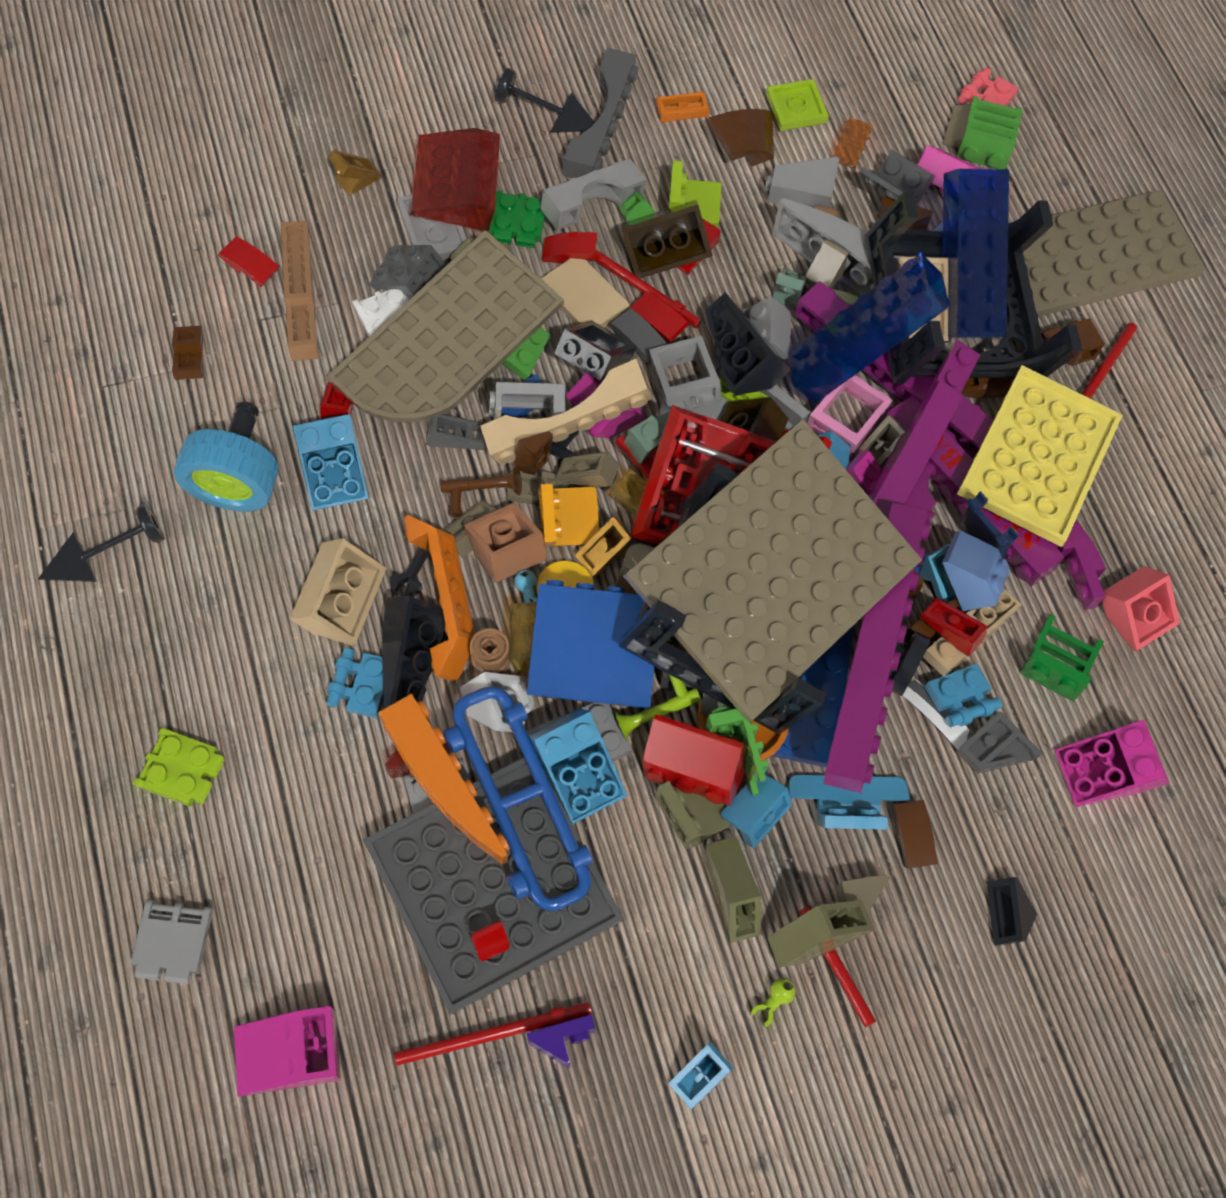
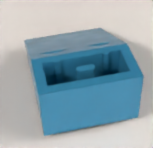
[293,414,369,511]
[528,708,628,824]

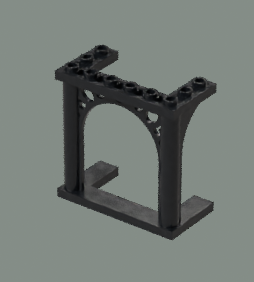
[864,192,1083,384]
[619,462,827,735]

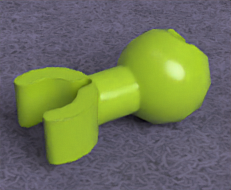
[750,978,796,1028]

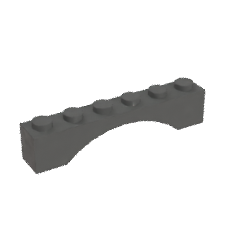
[563,47,639,178]

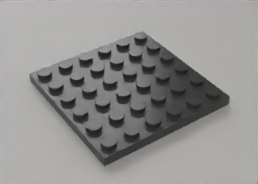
[363,758,624,1016]

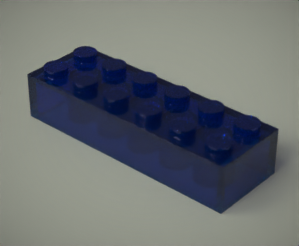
[943,168,1009,339]
[789,253,950,404]

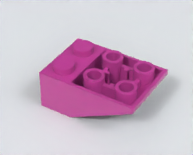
[1055,720,1170,807]
[234,1006,341,1097]

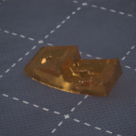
[833,117,873,169]

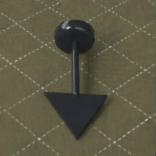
[495,68,595,133]
[38,503,165,582]

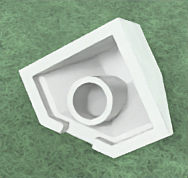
[460,672,534,732]

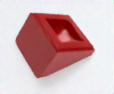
[471,921,510,961]

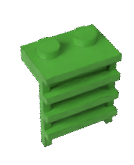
[957,96,1023,170]
[704,706,769,796]

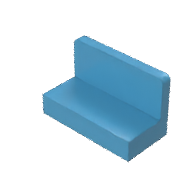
[721,774,793,849]

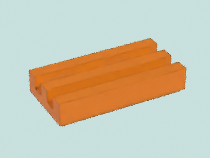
[655,91,710,123]

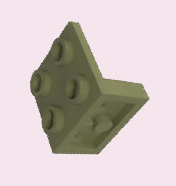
[655,781,733,851]

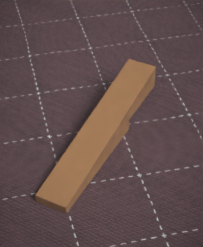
[281,220,319,361]

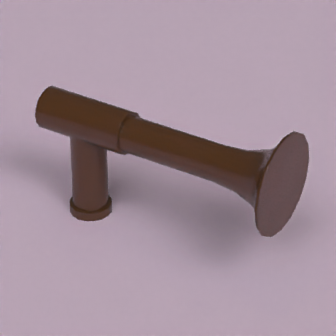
[441,465,522,517]

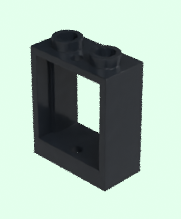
[554,320,637,381]

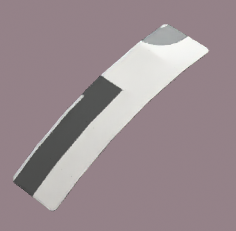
[902,679,973,750]

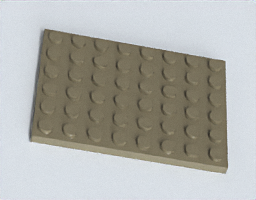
[623,419,922,722]

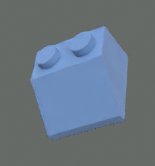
[943,531,1010,611]

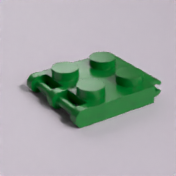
[489,190,546,248]

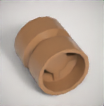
[470,628,510,676]

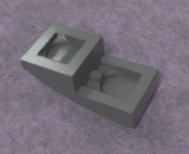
[609,308,668,364]

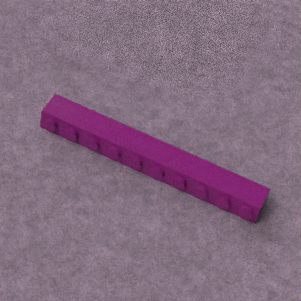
[794,281,993,460]
[823,503,931,793]

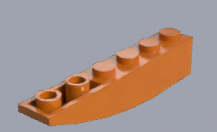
[378,694,510,865]

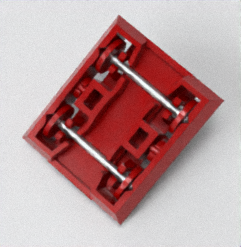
[631,405,776,545]

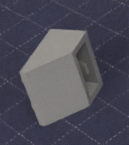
[742,297,791,359]

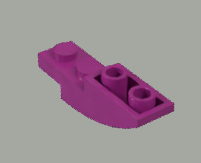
[1051,520,1106,610]

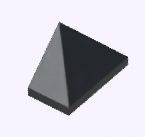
[986,877,1037,946]

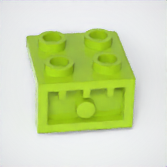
[668,161,722,227]

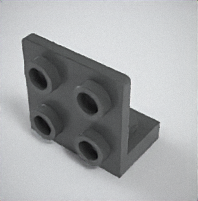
[860,149,935,203]
[369,245,447,299]

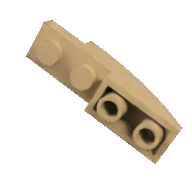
[923,589,1022,677]

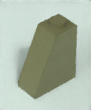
[706,837,761,943]
[767,900,874,968]

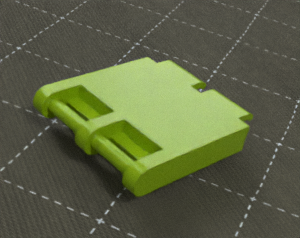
[132,728,225,807]

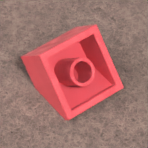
[1102,566,1180,651]

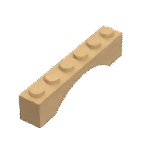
[480,359,654,464]

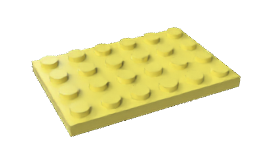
[957,365,1123,547]

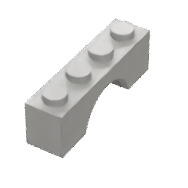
[540,158,647,230]

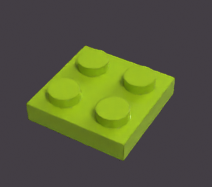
[766,79,829,131]

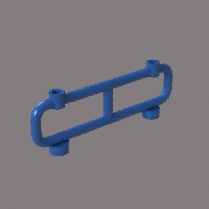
[444,686,593,911]

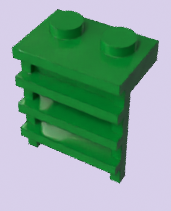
[1020,614,1104,702]

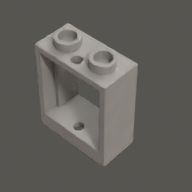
[649,336,722,410]

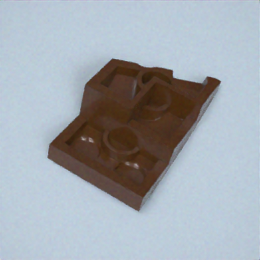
[708,109,774,166]

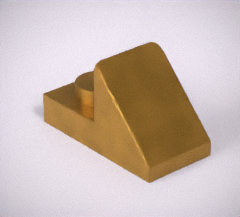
[328,150,382,195]
[574,516,634,577]

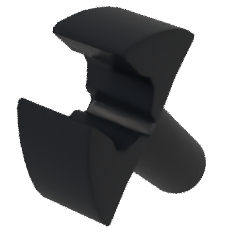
[391,549,428,597]

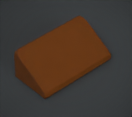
[515,432,553,475]

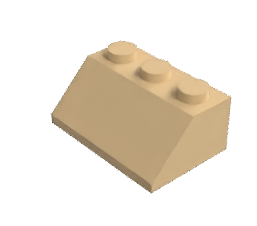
[290,538,387,645]

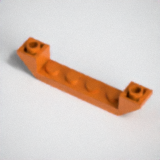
[404,515,475,682]

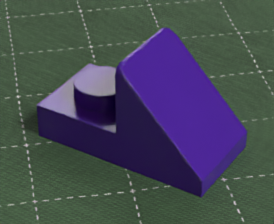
[527,1014,595,1068]

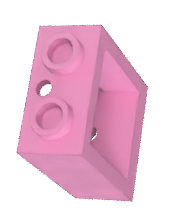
[807,371,893,459]

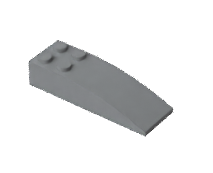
[772,198,905,311]

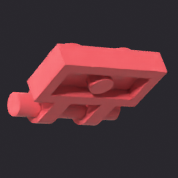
[958,67,1019,106]

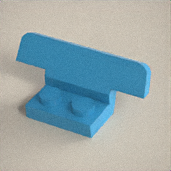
[788,775,910,830]

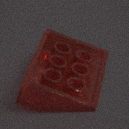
[410,128,500,232]

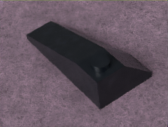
[705,292,792,396]
[382,596,449,709]

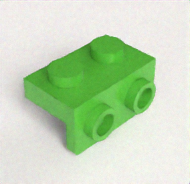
[502,327,550,380]

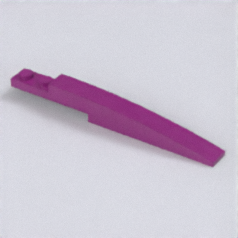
[869,340,980,519]

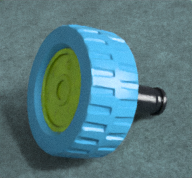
[174,401,279,512]

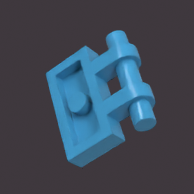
[326,648,384,719]
[924,664,1002,727]

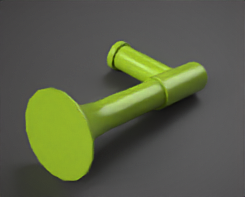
[615,673,702,741]

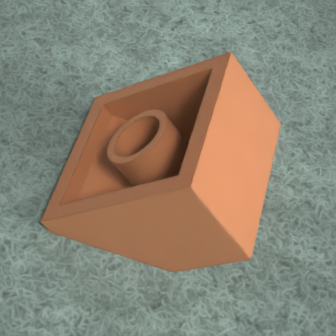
[464,502,547,583]

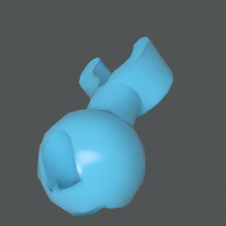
[514,570,537,617]

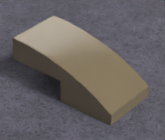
[506,470,568,504]

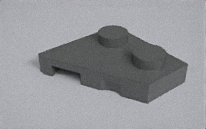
[956,711,1042,774]

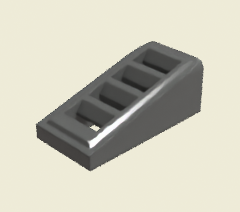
[426,414,485,450]

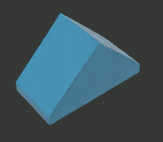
[668,1042,733,1109]

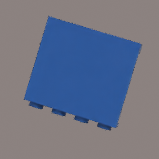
[527,580,654,708]

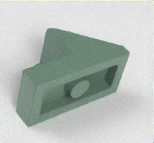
[773,268,808,308]

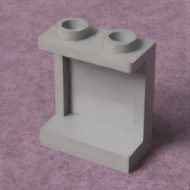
[489,382,565,420]

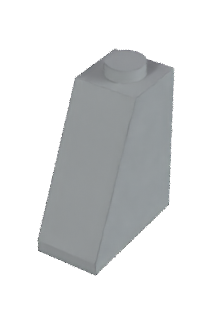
[765,157,839,207]

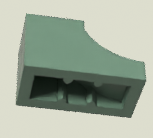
[624,411,670,465]

